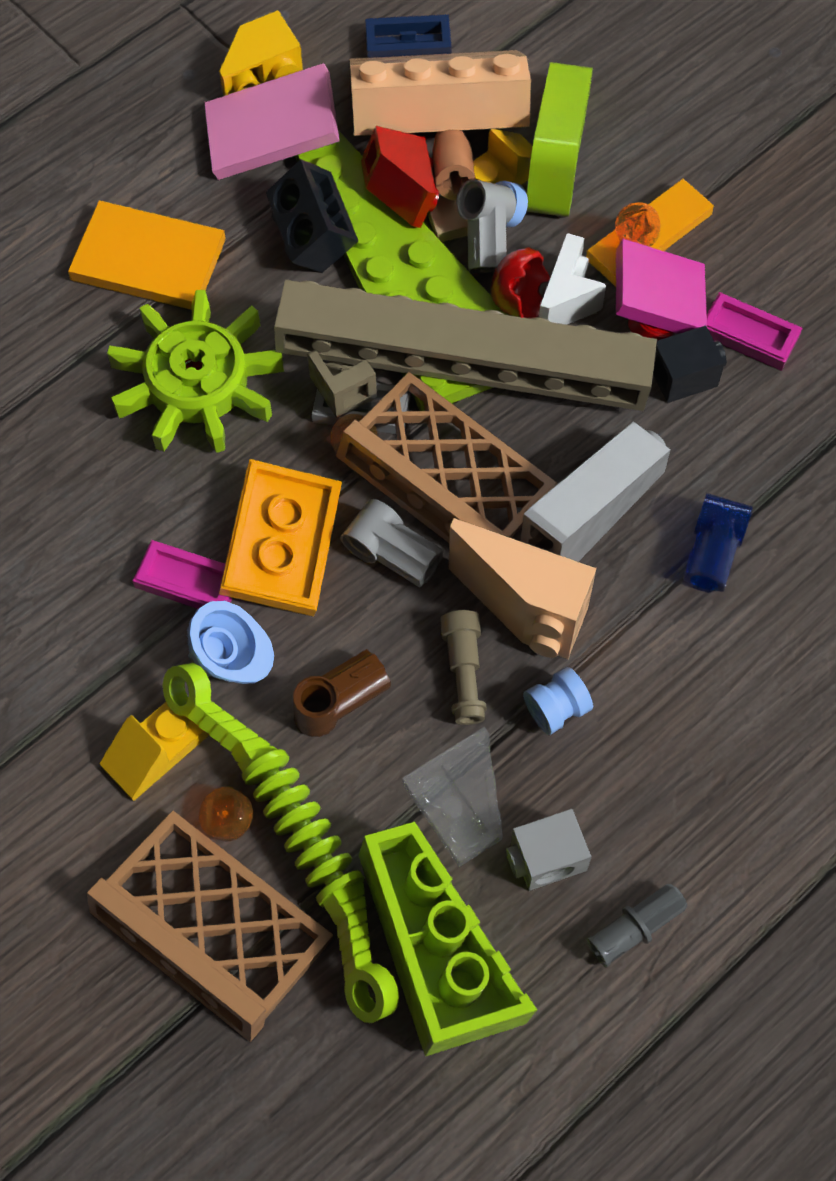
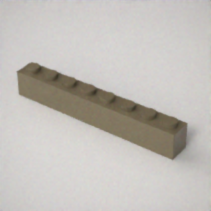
[274,280,657,411]

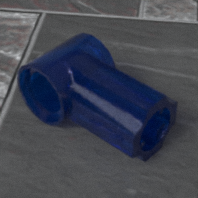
[683,493,753,593]

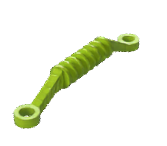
[163,663,399,1023]

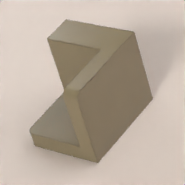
[307,350,377,418]

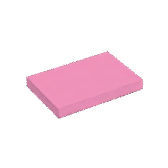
[205,63,340,180]

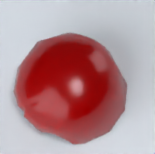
[491,247,551,319]

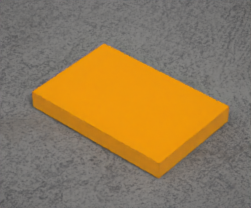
[68,200,226,310]
[219,459,342,617]

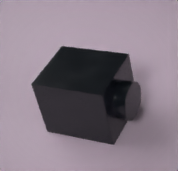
[653,325,727,403]

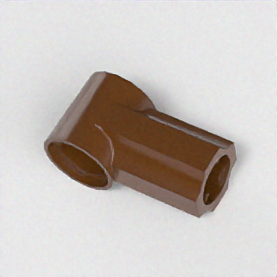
[293,649,391,737]

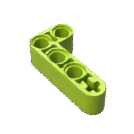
[527,62,593,217]

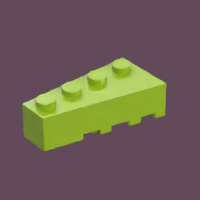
[358,822,537,1057]

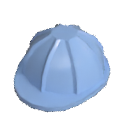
[187,601,274,684]

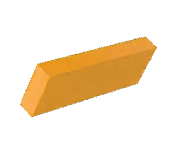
[586,179,714,287]

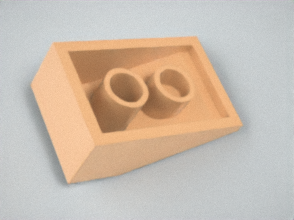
[449,518,597,659]

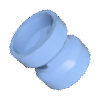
[523,667,593,735]

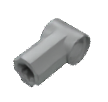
[456,179,516,274]
[340,499,443,588]

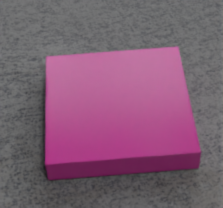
[616,239,707,334]

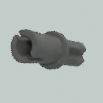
[586,884,687,968]

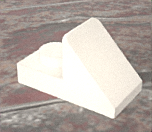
[539,233,606,325]

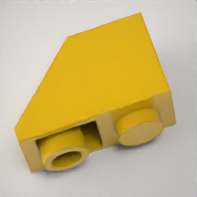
[219,10,303,96]

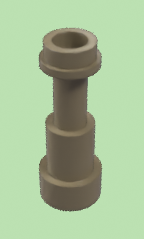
[440,610,487,725]

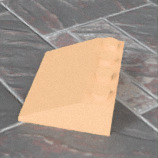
[350,50,531,136]

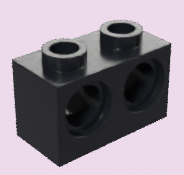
[266,159,358,273]

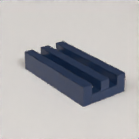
[365,14,452,58]

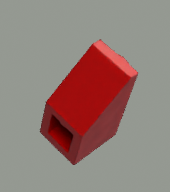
[361,126,439,228]

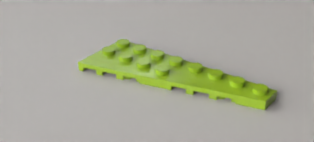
[294,130,508,411]

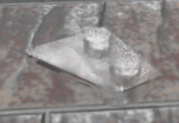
[402,727,503,867]

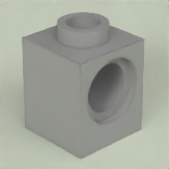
[506,809,591,891]

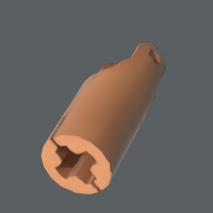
[432,129,475,200]

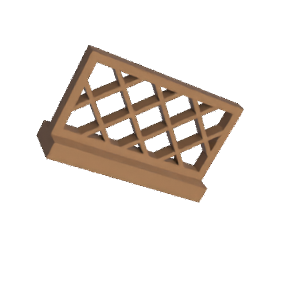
[336,372,557,543]
[87,811,333,1042]

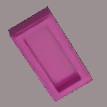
[707,292,802,371]
[133,540,233,609]

